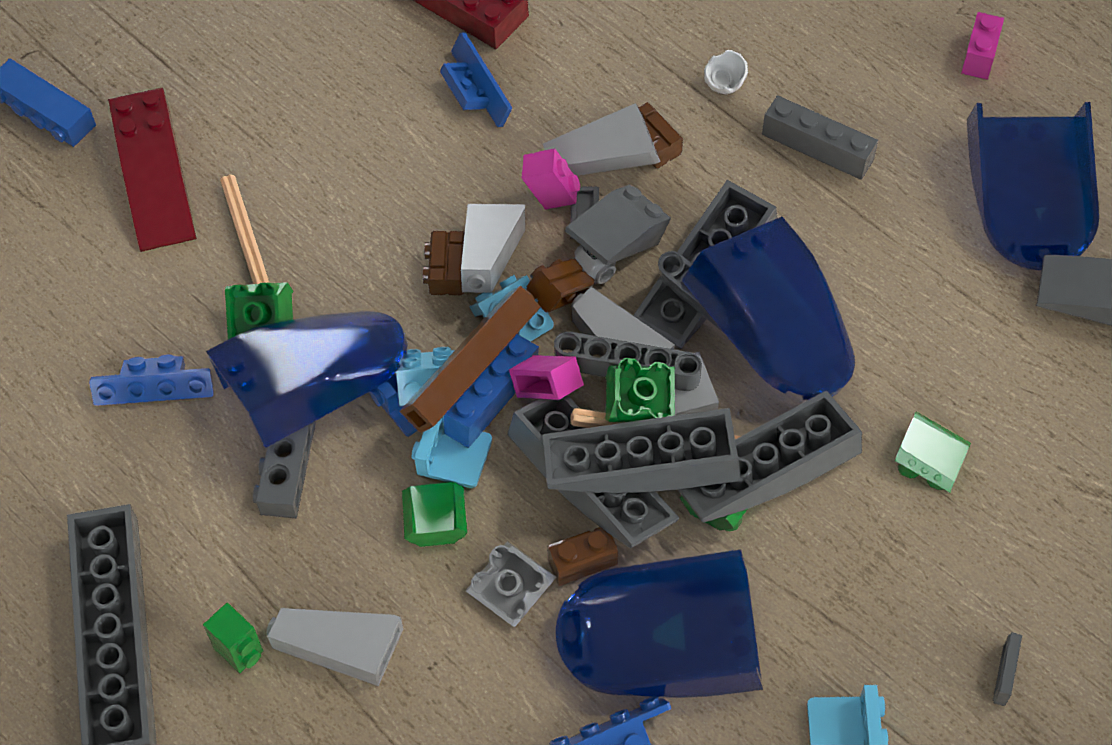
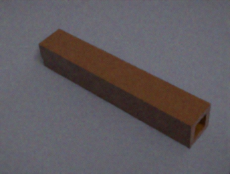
[399,285,541,433]

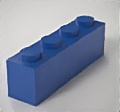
[0,58,96,147]
[444,334,539,448]

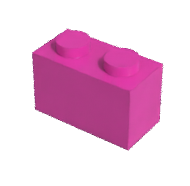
[961,12,1004,80]
[521,148,580,210]
[509,355,584,400]

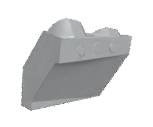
[465,541,556,627]

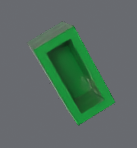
[203,602,263,673]

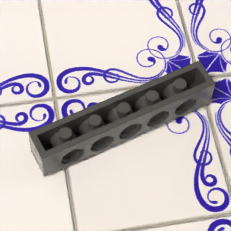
[253,341,329,519]

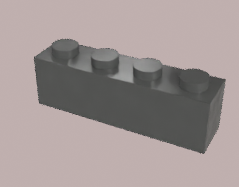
[762,95,878,180]

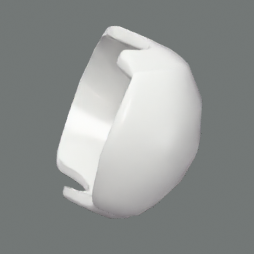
[704,50,748,94]

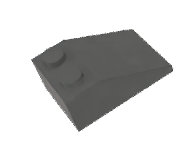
[565,185,671,265]

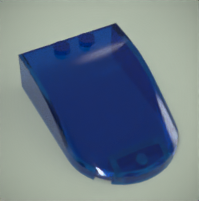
[966,102,1099,270]
[682,217,855,400]
[206,311,408,448]
[556,549,763,698]

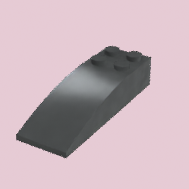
[633,180,778,349]
[1036,255,1112,326]
[677,390,862,522]
[507,395,679,548]
[543,408,740,493]

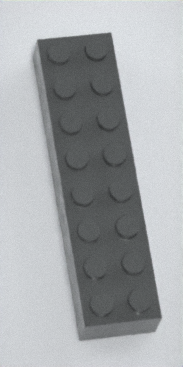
[67,504,157,745]

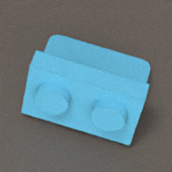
[469,275,554,341]
[396,347,455,406]
[411,416,492,488]
[807,685,888,745]

